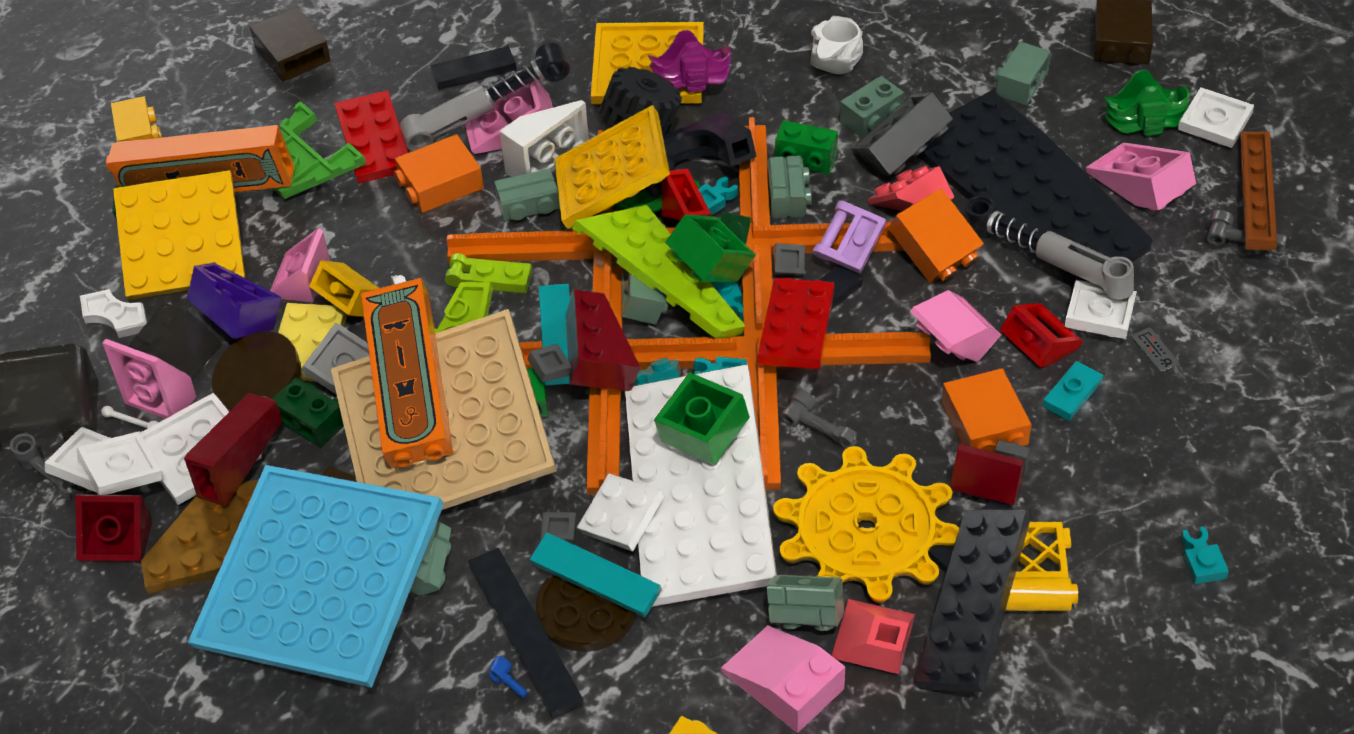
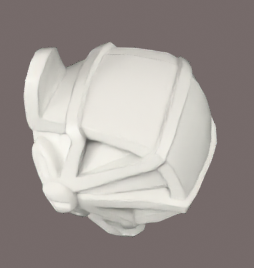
[810,16,863,74]

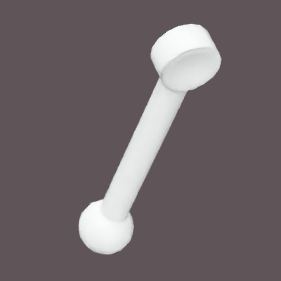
[101,406,158,429]

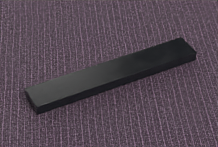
[468,547,584,719]

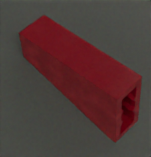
[184,393,282,507]

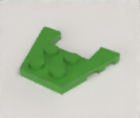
[272,101,366,199]

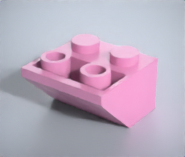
[910,290,1001,363]

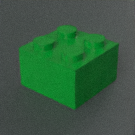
[665,214,756,283]
[654,372,750,465]

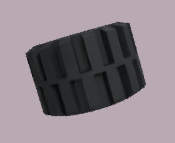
[599,67,682,135]

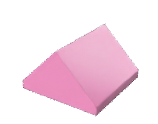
[270,228,330,303]

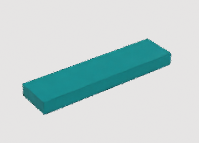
[538,284,570,385]
[529,532,662,618]

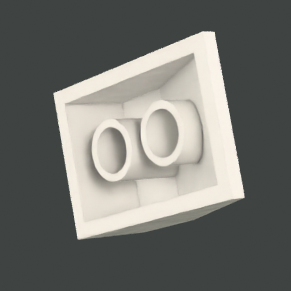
[500,100,589,177]

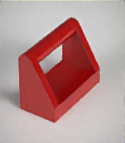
[1000,303,1083,367]

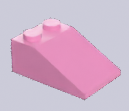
[465,80,553,154]
[1086,142,1196,211]
[102,339,197,419]
[721,625,845,733]

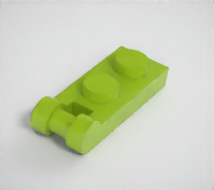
[445,253,532,293]

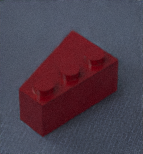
[566,289,640,391]

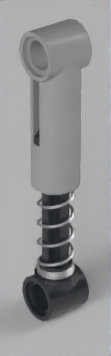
[400,42,570,152]
[965,195,1134,300]

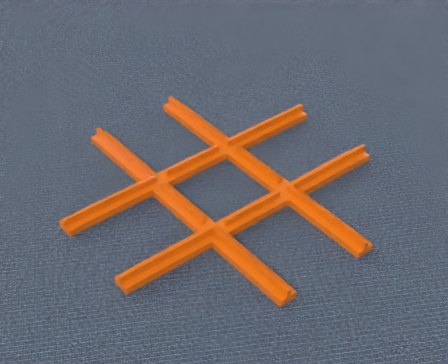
[447,117,931,495]

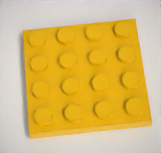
[591,22,704,104]
[554,105,670,229]
[113,170,246,300]

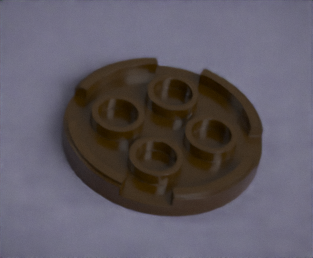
[212,331,301,412]
[536,575,637,652]

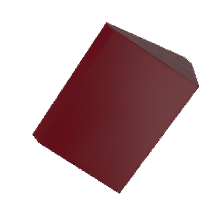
[950,444,1025,505]
[75,494,152,561]

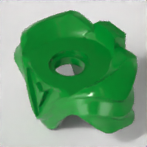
[1104,70,1190,136]

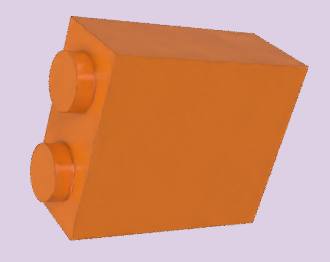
[394,134,484,213]
[887,188,984,284]
[941,368,1032,453]

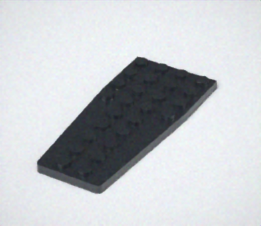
[917,90,1153,282]

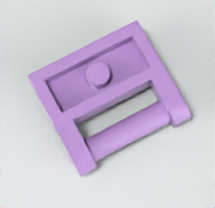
[812,201,887,274]

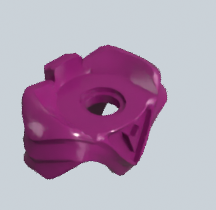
[648,30,731,92]

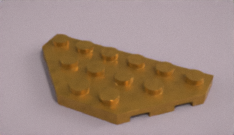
[141,479,259,594]

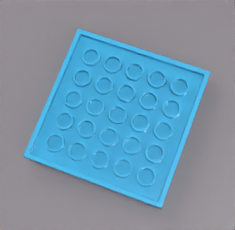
[188,465,444,688]

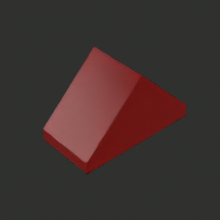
[661,169,711,220]

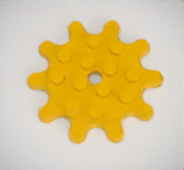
[773,446,959,603]

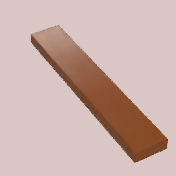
[1240,131,1277,250]

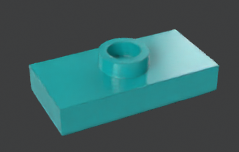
[1042,361,1103,421]

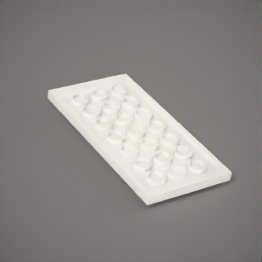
[625,364,777,607]

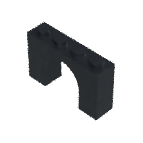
[644,112,757,197]

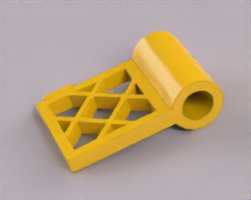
[1005,522,1078,611]

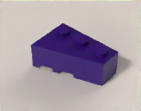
[187,262,281,339]

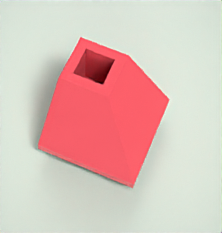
[867,165,954,211]
[832,599,915,674]

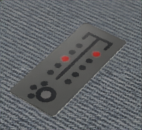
[1131,327,1180,371]

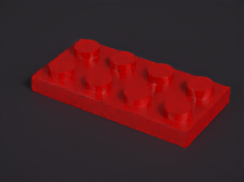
[334,90,408,184]
[758,278,834,369]

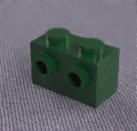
[272,377,344,449]

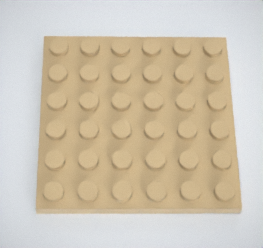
[331,309,557,510]

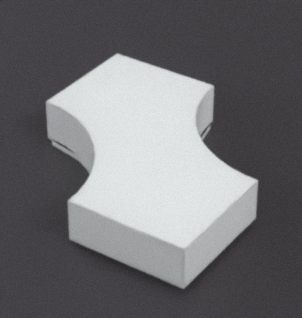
[80,289,149,338]

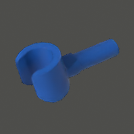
[489,656,529,699]

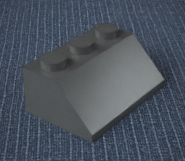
[851,92,953,175]

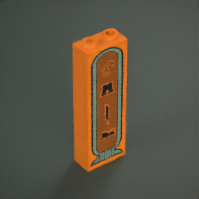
[106,125,295,192]
[361,278,454,468]

